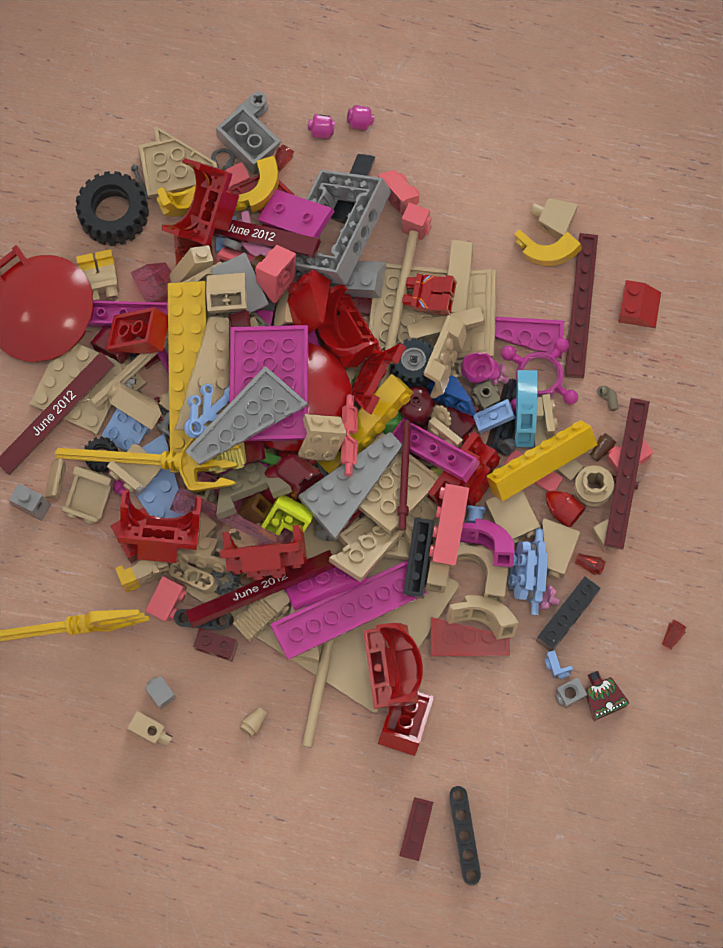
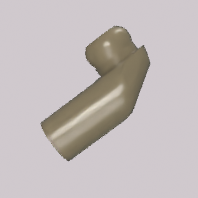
[597,386,619,411]

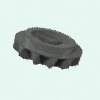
[209,570,240,595]

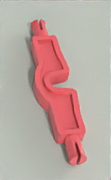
[341,395,358,477]

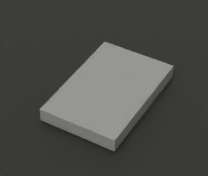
[211,253,269,314]

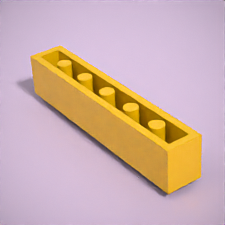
[317,374,414,474]
[487,420,597,502]

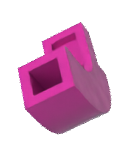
[460,518,514,567]

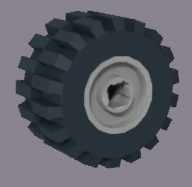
[390,338,434,388]

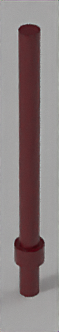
[397,420,411,531]

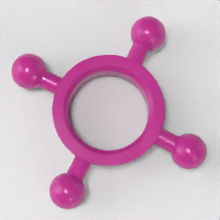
[501,338,578,413]

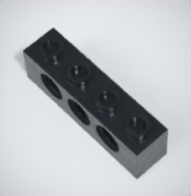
[536,576,600,651]

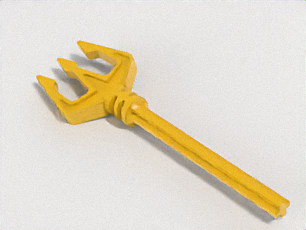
[55,437,241,492]
[0,610,150,642]

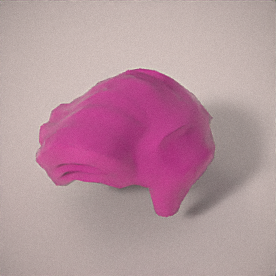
[461,352,500,383]

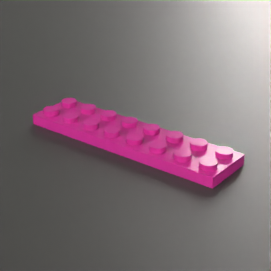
[270,560,427,661]

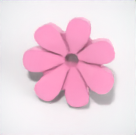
[490,363,509,385]
[539,585,559,610]

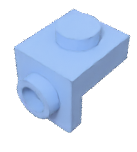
[544,650,573,679]

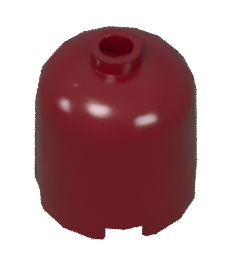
[399,386,434,428]
[275,453,324,503]

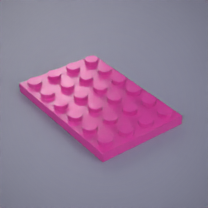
[230,325,308,441]

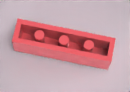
[429,484,469,566]

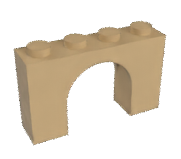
[425,540,508,603]

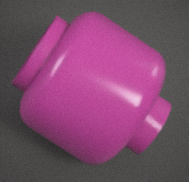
[347,105,374,131]
[308,114,335,139]

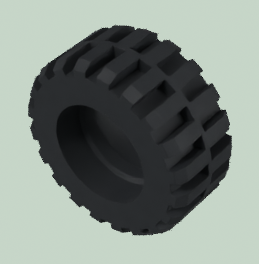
[75,171,149,246]

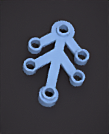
[184,384,230,438]

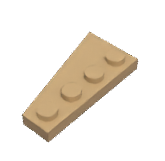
[329,525,407,582]

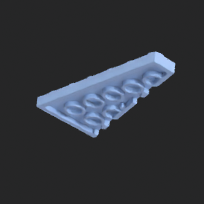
[134,434,185,518]

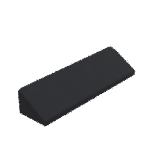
[330,154,375,224]
[486,378,517,456]
[403,518,435,599]

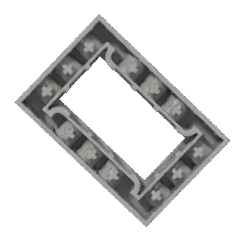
[295,170,391,285]

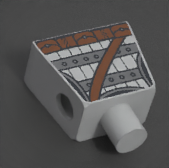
[9,484,51,521]

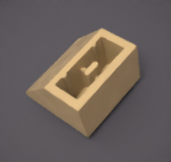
[206,273,248,314]

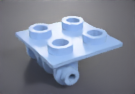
[101,408,151,452]

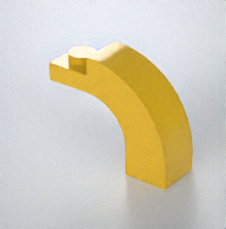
[235,156,279,213]
[156,185,196,217]
[514,229,582,266]

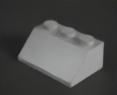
[216,105,281,174]
[329,261,386,298]

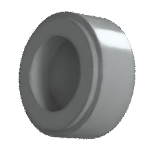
[223,238,243,251]

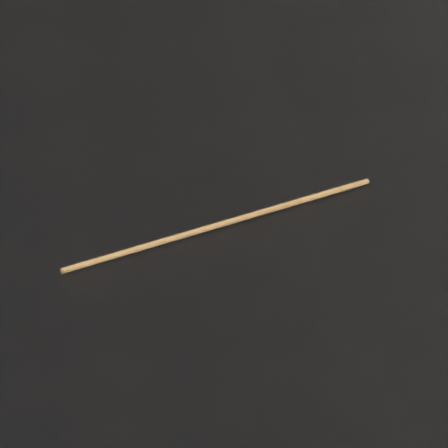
[302,230,418,748]

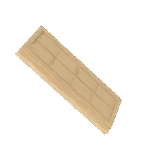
[456,269,497,360]

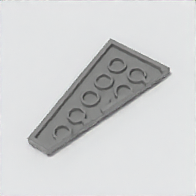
[185,366,309,465]
[299,432,402,541]

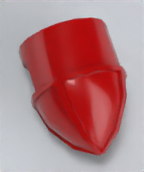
[546,490,586,528]

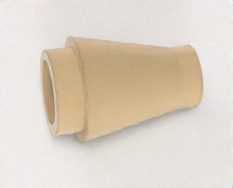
[239,707,267,737]

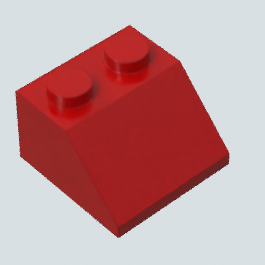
[618,280,661,329]

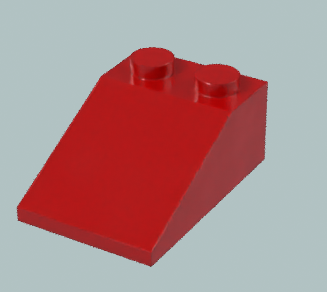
[287,269,331,334]
[106,307,168,354]
[378,691,434,756]

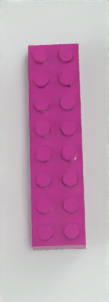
[87,301,168,327]
[392,418,480,483]

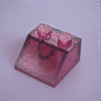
[130,262,171,303]

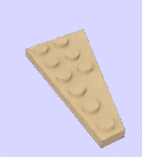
[174,317,230,431]

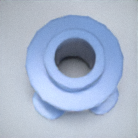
[465,505,486,524]

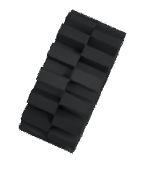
[84,436,119,473]

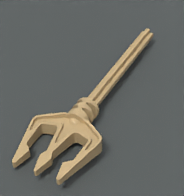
[91,262,231,408]

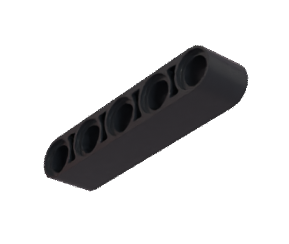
[449,786,481,886]

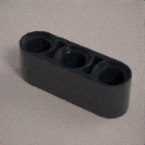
[174,608,234,630]

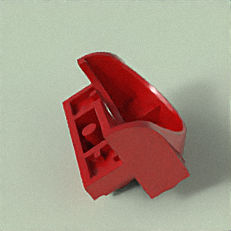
[316,284,383,367]
[427,432,501,508]
[220,525,307,580]
[363,623,423,709]

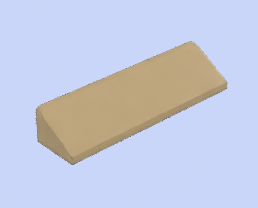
[448,240,473,314]
[407,306,485,341]

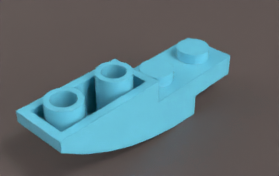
[514,370,537,447]

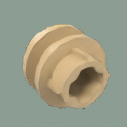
[574,465,614,507]

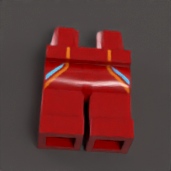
[402,273,457,316]

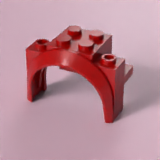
[162,158,240,246]
[118,490,202,563]

